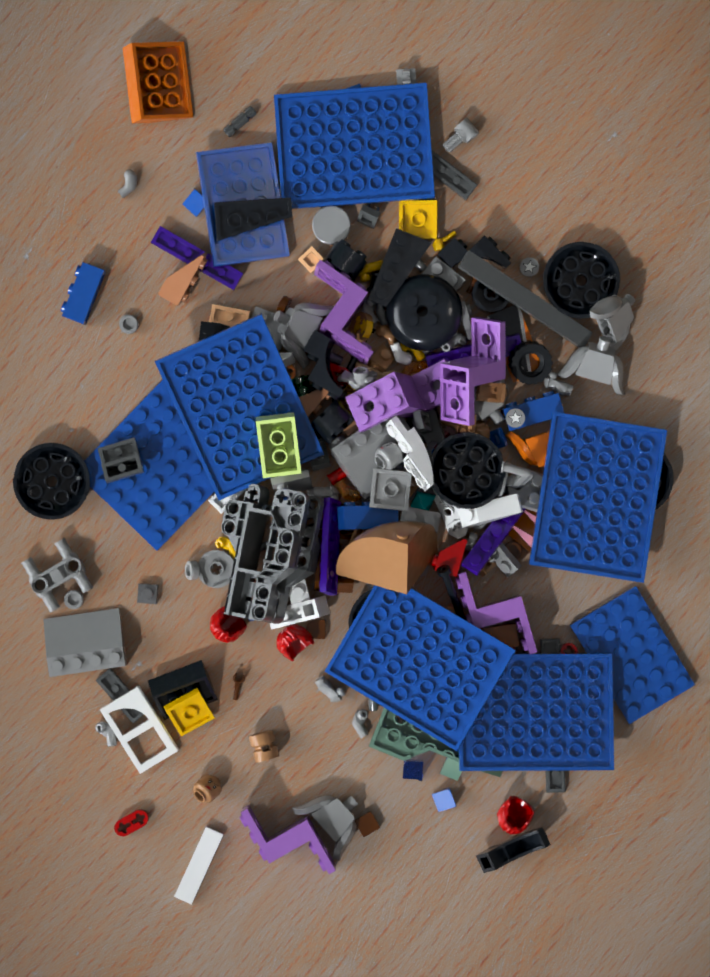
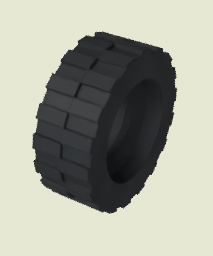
[508,340,553,385]

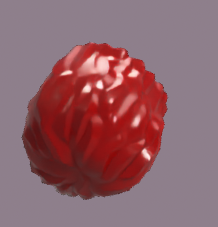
[210,606,247,643]
[276,624,314,662]
[497,795,535,834]

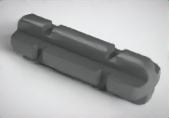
[223,106,257,137]

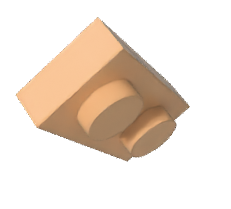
[209,304,250,327]

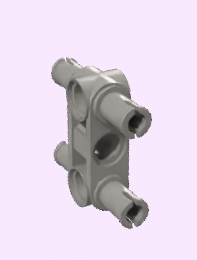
[21,538,94,613]

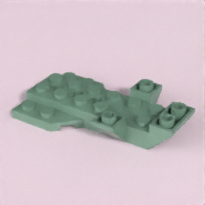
[369,708,503,781]

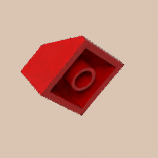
[431,538,467,577]

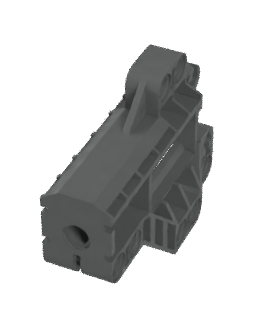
[221,484,324,624]

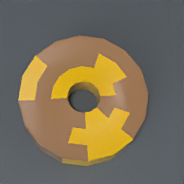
[349,312,373,343]

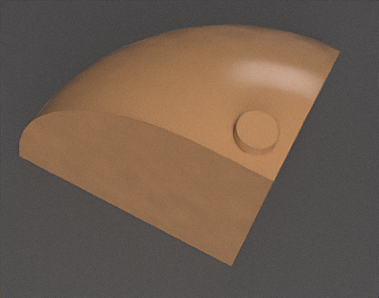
[336,521,438,594]

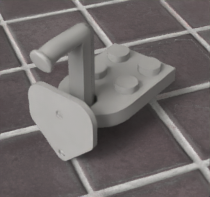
[494,461,543,512]

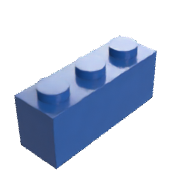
[61,262,106,325]
[502,391,564,432]
[337,502,399,530]

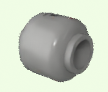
[374,442,403,470]

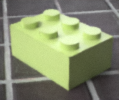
[255,412,302,478]

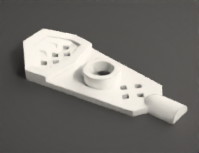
[432,487,468,539]

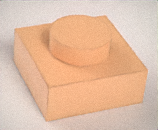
[298,246,324,274]

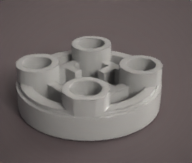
[312,206,351,245]

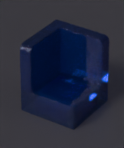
[403,759,423,781]

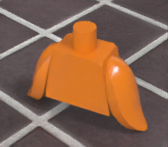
[505,413,573,467]

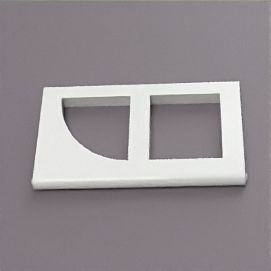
[100,686,179,774]

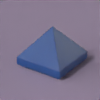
[490,428,508,449]

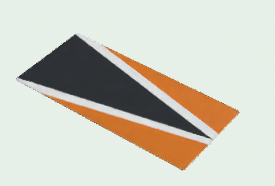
[487,305,540,382]

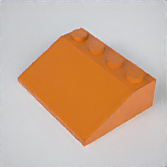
[123,41,193,124]

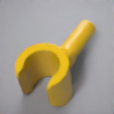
[432,231,457,252]

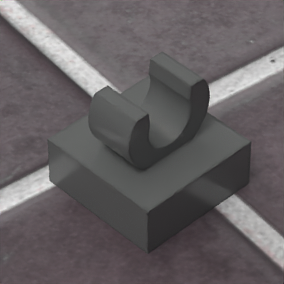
[357,203,381,229]

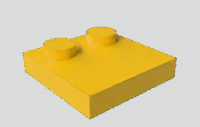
[399,200,438,239]
[163,688,215,736]

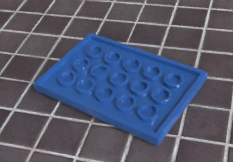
[196,142,290,267]
[570,586,695,724]

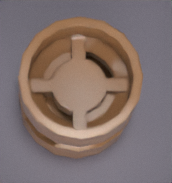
[249,730,280,763]

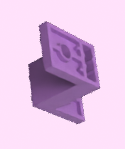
[314,260,373,365]
[440,317,506,426]
[345,359,447,433]
[455,571,537,654]
[240,805,336,874]

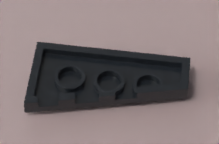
[214,197,292,241]
[368,228,432,307]

